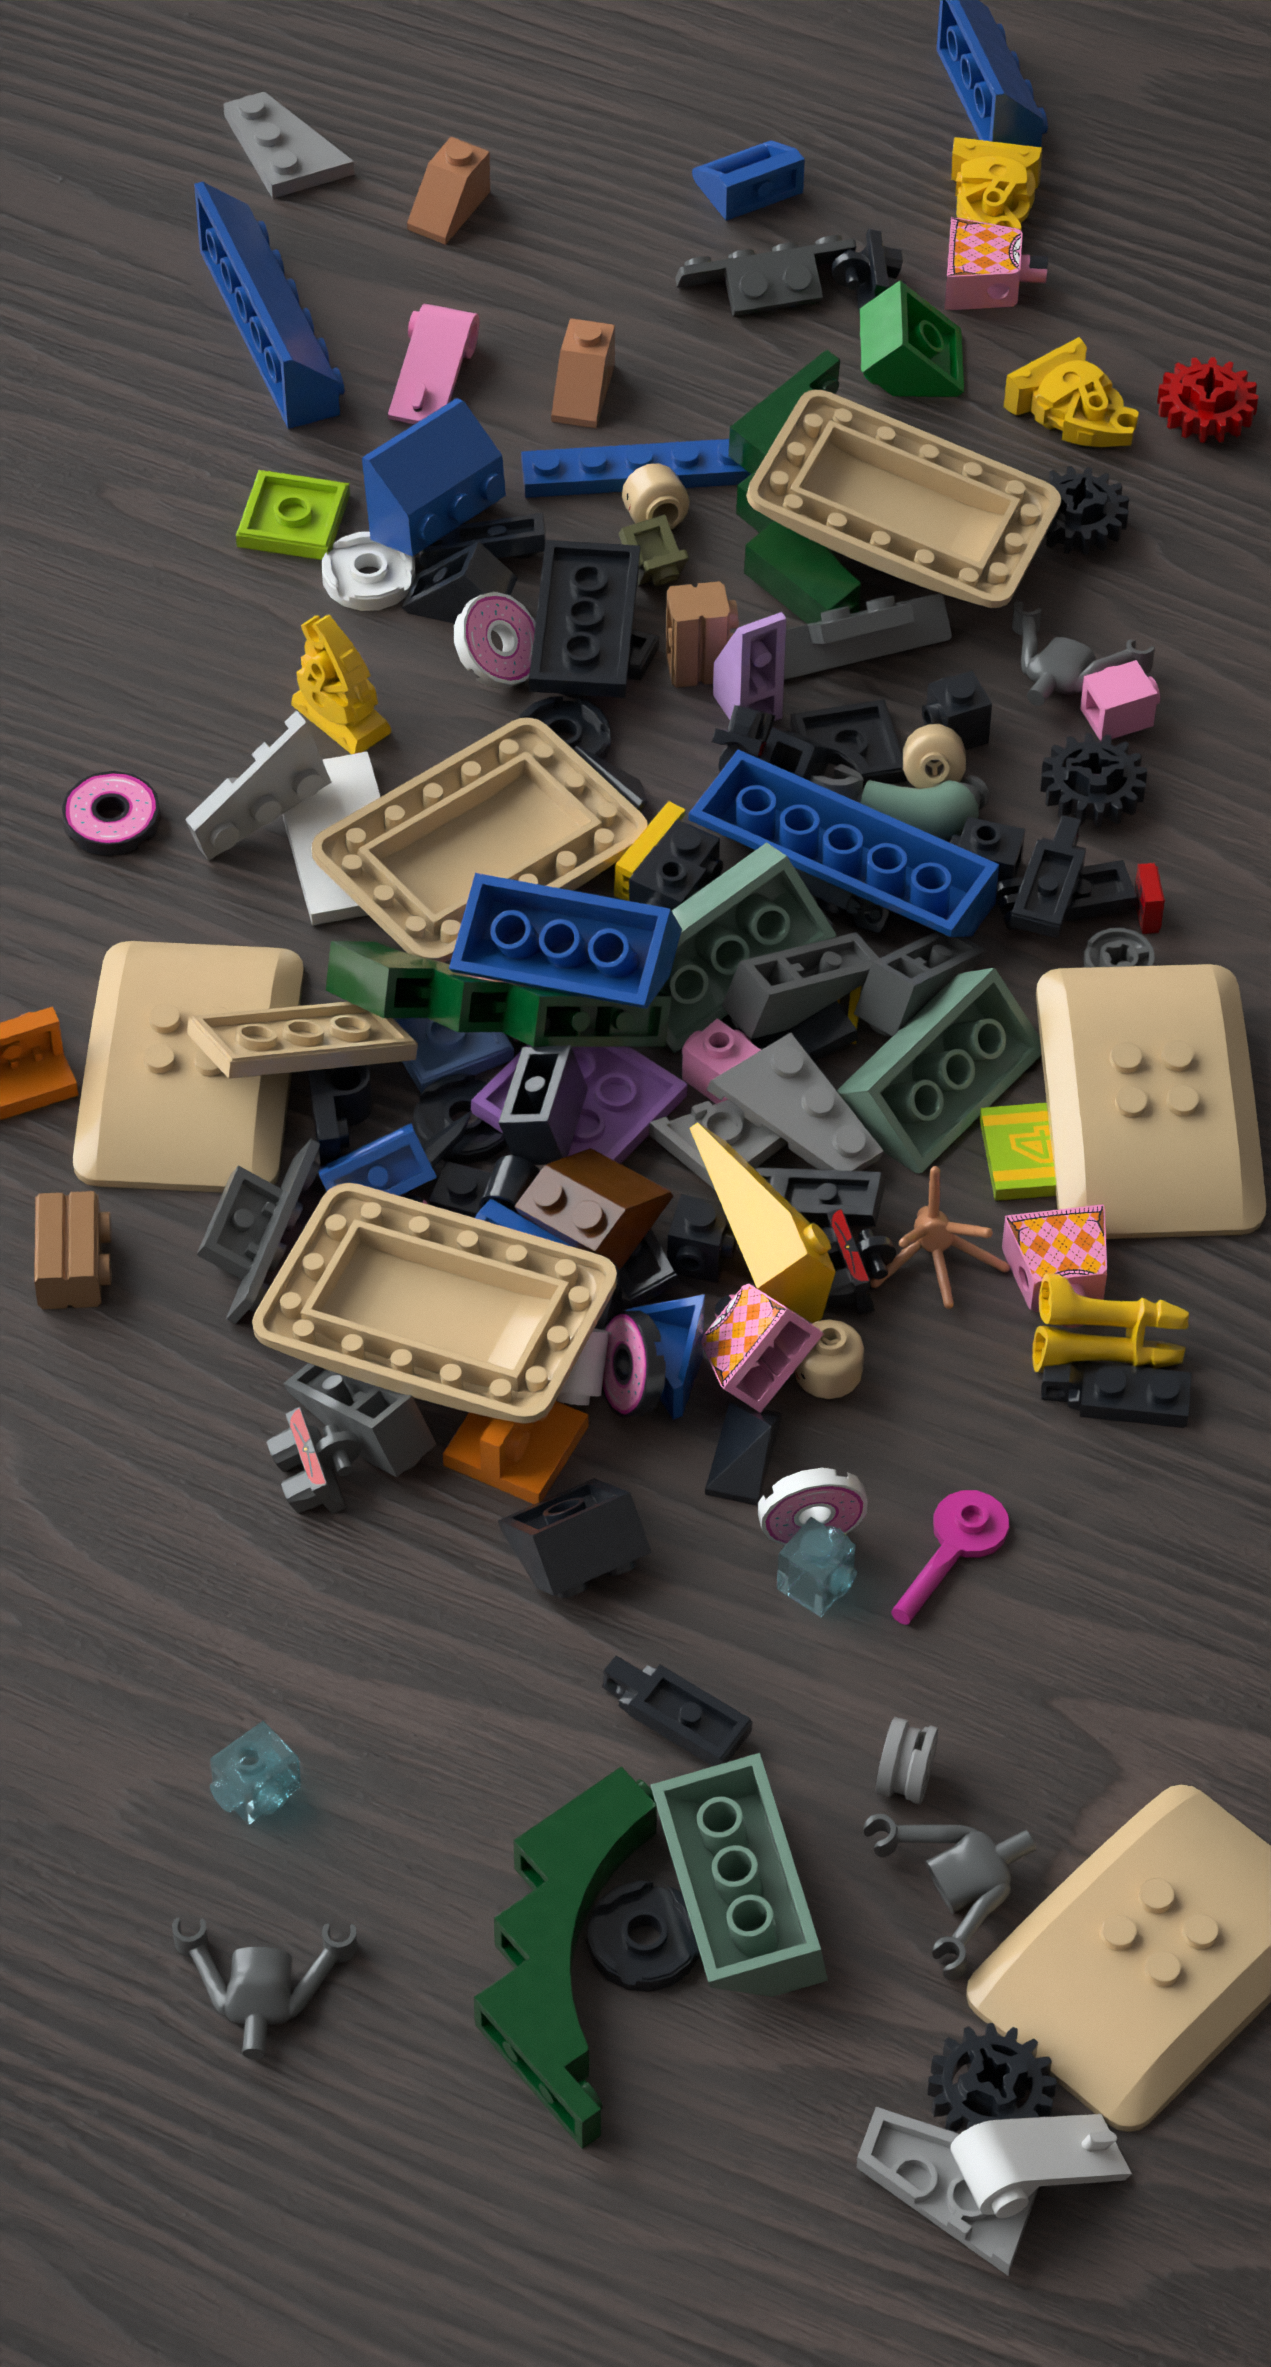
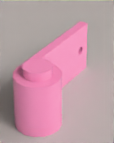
[388,304,480,424]

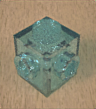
[777,1517,857,1617]
[210,1721,301,1825]

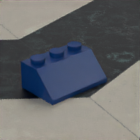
[362,398,506,557]

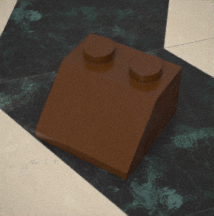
[514,1148,674,1271]

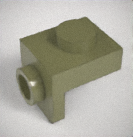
[618,515,689,586]

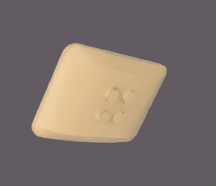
[746,390,1061,608]
[311,718,647,963]
[73,941,304,1193]
[1036,964,1266,1239]
[252,1183,618,1423]
[966,1785,1271,2132]

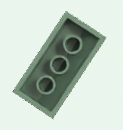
[659,842,837,1053]
[837,968,1042,1173]
[650,1753,828,1997]

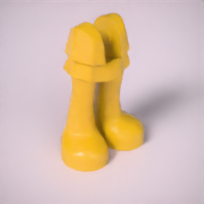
[1032,1273,1189,1373]

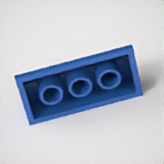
[937,0,1048,147]
[449,873,682,1009]

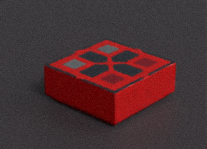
[1134,863,1165,934]

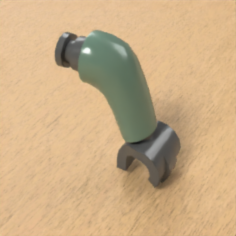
[810,764,990,840]

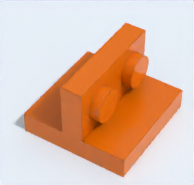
[0,1006,79,1120]
[443,1401,588,1504]

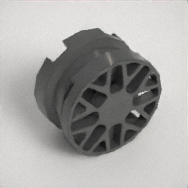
[1083,928,1155,968]

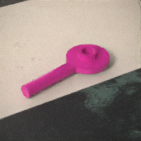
[891,1490,1009,1625]

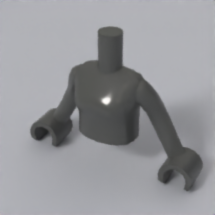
[1012,601,1155,706]
[864,1814,1036,1980]
[172,1918,358,2059]

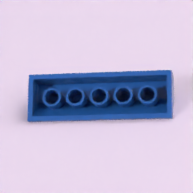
[194,182,345,429]
[688,750,999,937]

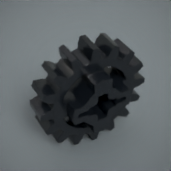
[1041,466,1129,555]
[1040,733,1147,828]
[927,2023,1057,2133]

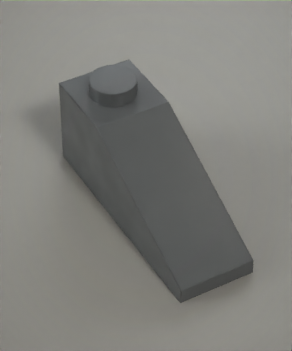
[854,931,987,1036]
[722,932,880,1040]
[283,1363,437,1477]

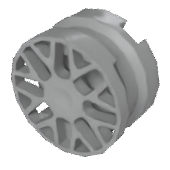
[876,1717,939,1805]

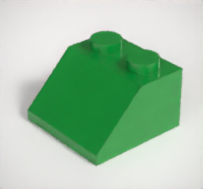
[860,280,964,397]

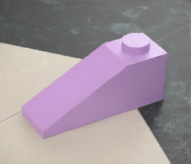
[713,612,786,721]

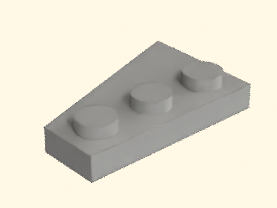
[224,92,355,199]
[185,710,332,861]
[707,1033,883,1171]
[649,1100,788,1189]
[856,2107,1039,2276]

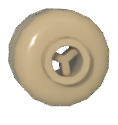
[622,463,690,530]
[903,724,966,789]
[794,1319,864,1399]

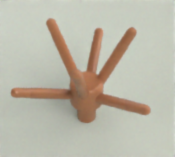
[870,1166,1010,1309]

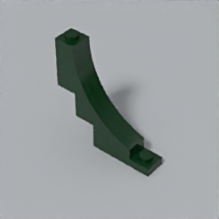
[728,349,861,624]
[326,941,672,1047]
[474,1766,657,2149]

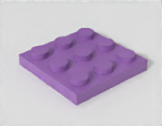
[471,1045,688,1164]

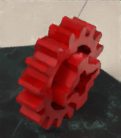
[1157,357,1259,443]

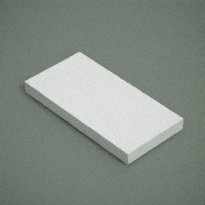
[282,752,380,926]

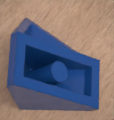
[626,1294,705,1420]

